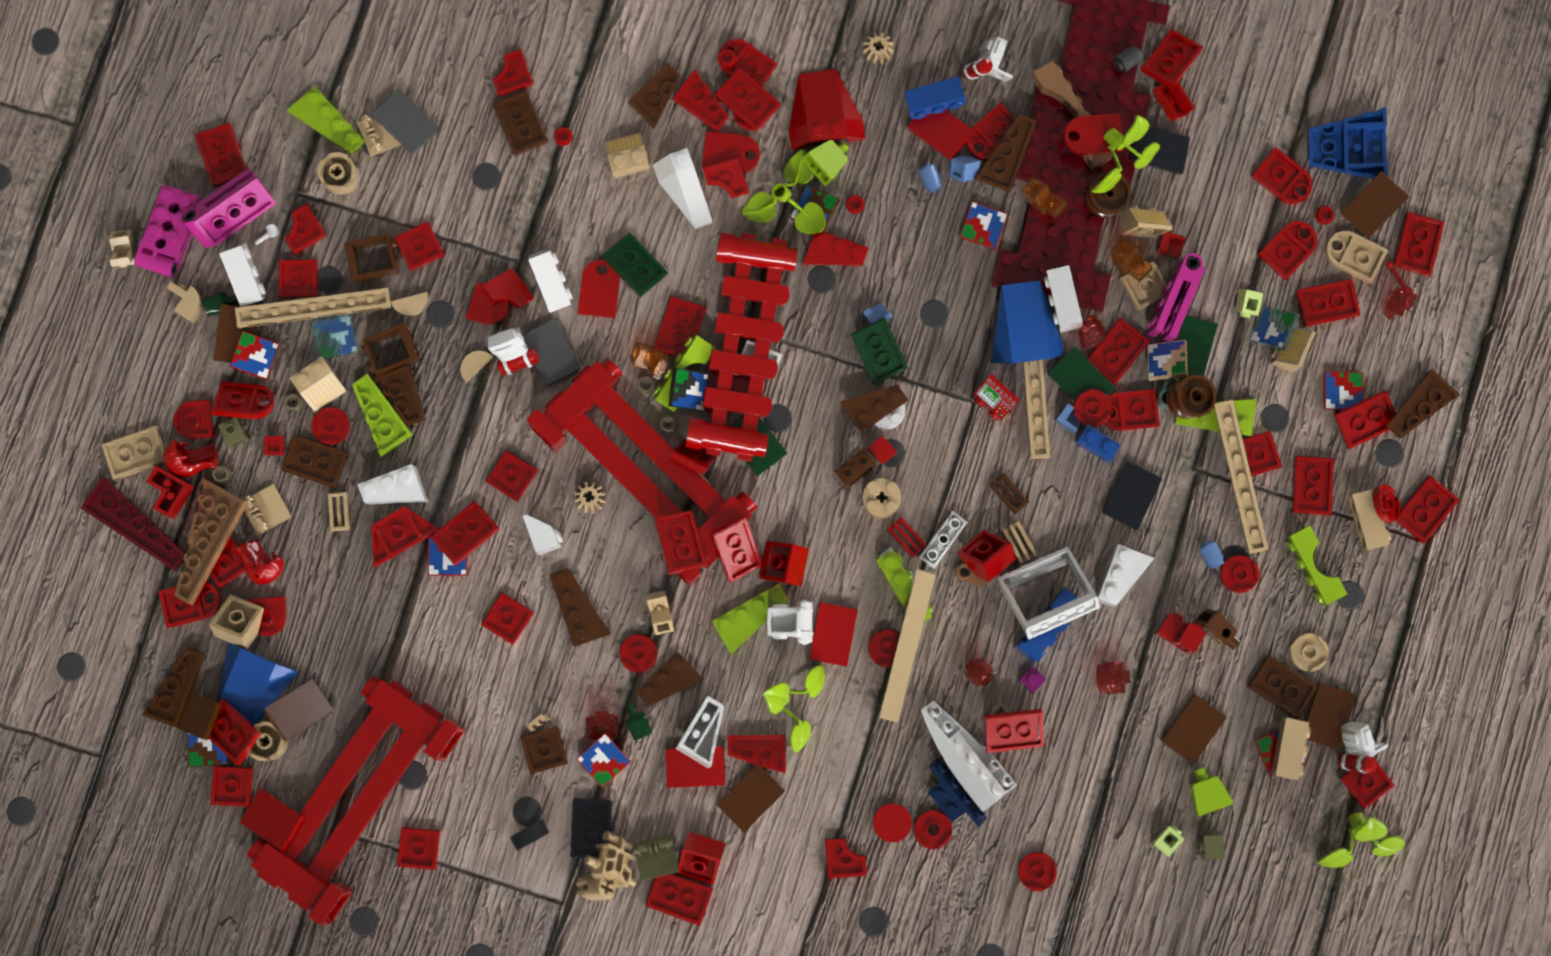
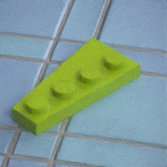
[286,86,365,154]
[352,373,413,457]
[1174,399,1257,437]
[712,584,789,655]

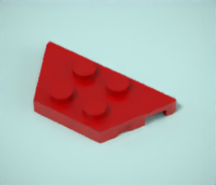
[371,506,439,568]

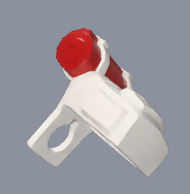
[962,37,1013,81]
[488,327,539,376]
[1338,722,1388,773]

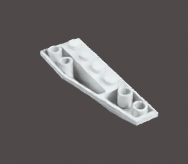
[921,701,1016,812]

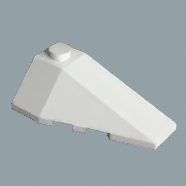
[653,148,713,229]

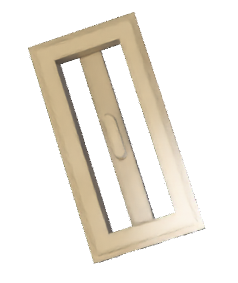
[328,492,351,532]
[1002,522,1037,564]
[527,714,550,731]

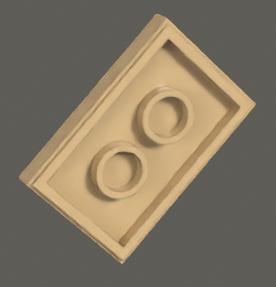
[101,425,165,481]

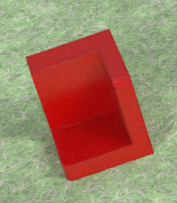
[1156,232,1186,259]
[867,436,897,465]

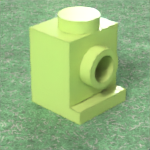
[1235,289,1263,319]
[1151,825,1184,857]

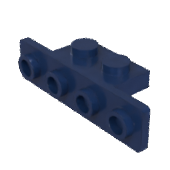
[928,758,987,827]

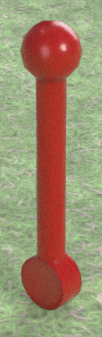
[1386,261,1412,295]

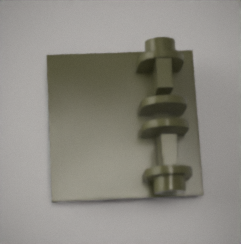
[633,834,679,881]

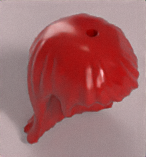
[163,440,219,477]
[232,539,284,585]

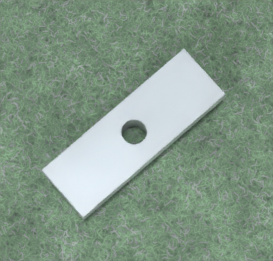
[919,511,968,569]

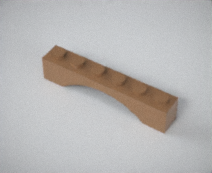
[1031,60,1113,171]

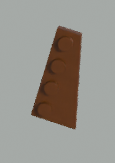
[975,114,1037,193]
[1385,369,1460,438]
[549,568,611,647]
[142,648,206,728]

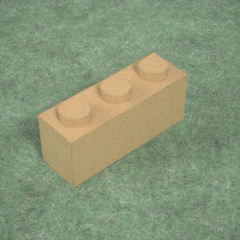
[1347,489,1391,552]
[1271,718,1311,780]

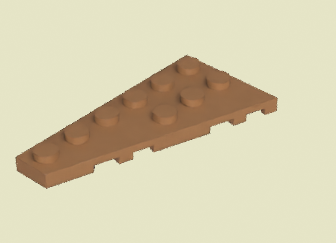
[175,478,248,605]

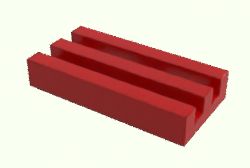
[887,517,927,558]

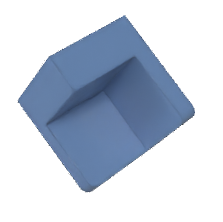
[949,155,981,182]
[862,303,892,324]
[1055,404,1082,434]

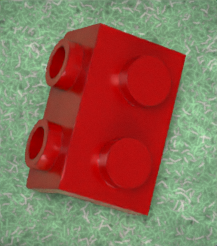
[1152,82,1195,122]

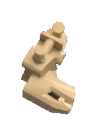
[576,831,637,901]

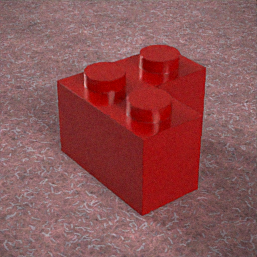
[146,465,195,519]
[1155,612,1207,654]

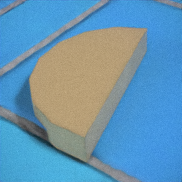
[390,292,429,316]
[460,350,493,384]

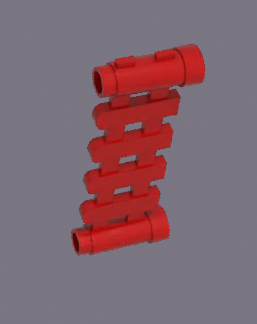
[685,232,798,462]

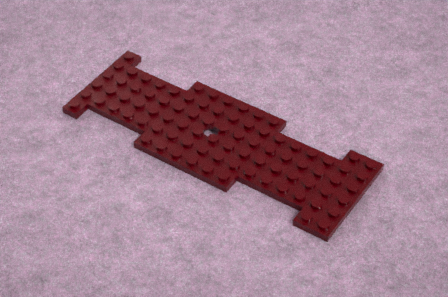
[991,0,1170,312]

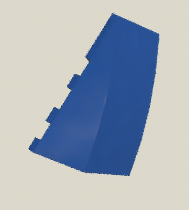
[1309,107,1388,179]
[990,280,1066,363]
[216,642,299,725]

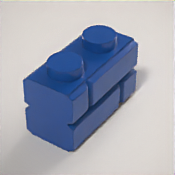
[1076,425,1120,463]

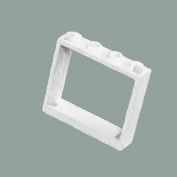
[998,547,1100,639]

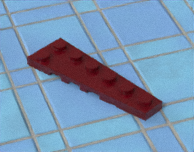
[81,477,185,571]

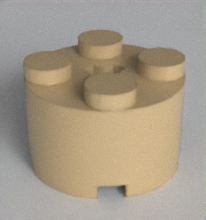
[317,152,360,195]
[862,478,901,519]
[249,722,289,761]

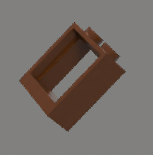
[344,233,401,283]
[361,323,421,376]
[833,447,876,491]

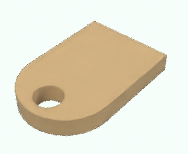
[1325,231,1388,284]

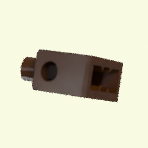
[1194,609,1240,650]

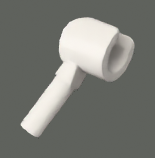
[254,224,279,245]

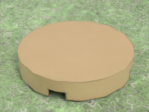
[1289,633,1329,672]

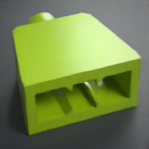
[802,140,848,186]
[1189,767,1234,816]

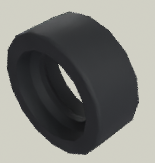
[510,819,550,851]

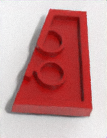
[672,69,729,132]
[803,232,869,267]
[727,735,786,774]

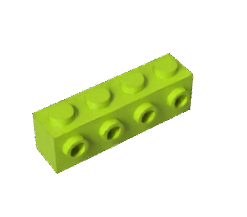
[875,550,933,622]

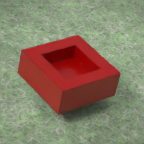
[264,436,285,456]

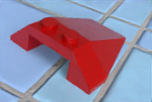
[788,69,866,150]

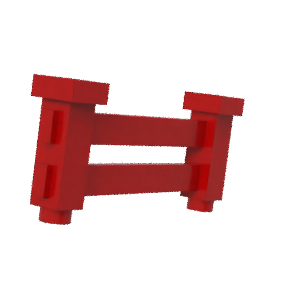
[526,357,758,587]
[246,676,466,926]

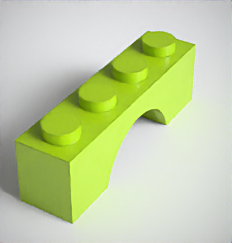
[652,335,716,412]
[1286,526,1347,606]

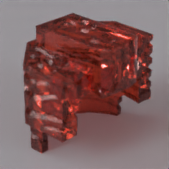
[1383,287,1418,320]
[1077,314,1107,350]
[1096,661,1131,694]
[586,711,619,740]

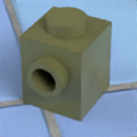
[218,417,250,448]
[1197,831,1225,860]

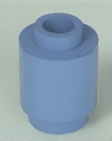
[918,163,942,193]
[1199,540,1224,570]

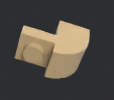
[109,229,136,268]
[167,282,204,324]
[646,590,674,635]

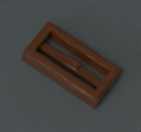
[989,473,1030,515]

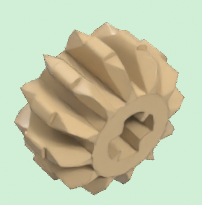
[863,32,894,64]
[574,481,606,514]

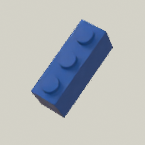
[904,76,966,119]

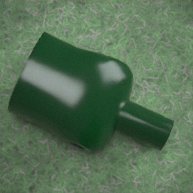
[203,292,239,316]
[625,703,653,741]

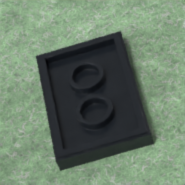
[1129,126,1190,175]
[1102,462,1162,531]
[570,798,612,859]

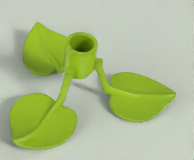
[1091,115,1160,193]
[742,149,826,234]
[762,664,825,753]
[1317,812,1405,868]

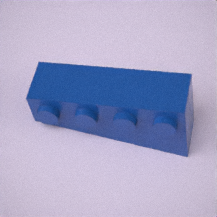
[1014,588,1078,662]

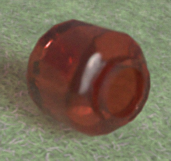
[965,658,994,687]

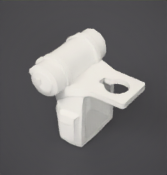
[767,600,814,645]

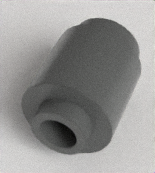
[1113,46,1143,73]

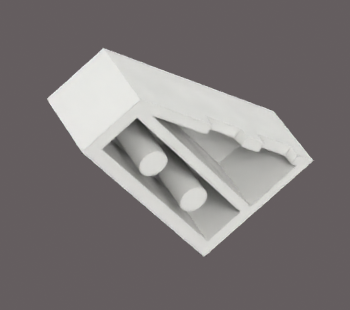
[219,243,266,307]
[528,248,573,313]
[1044,265,1083,333]
[357,464,428,505]
[1097,544,1154,606]
[675,696,724,769]

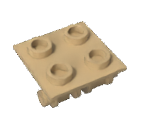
[357,115,401,157]
[243,484,292,536]

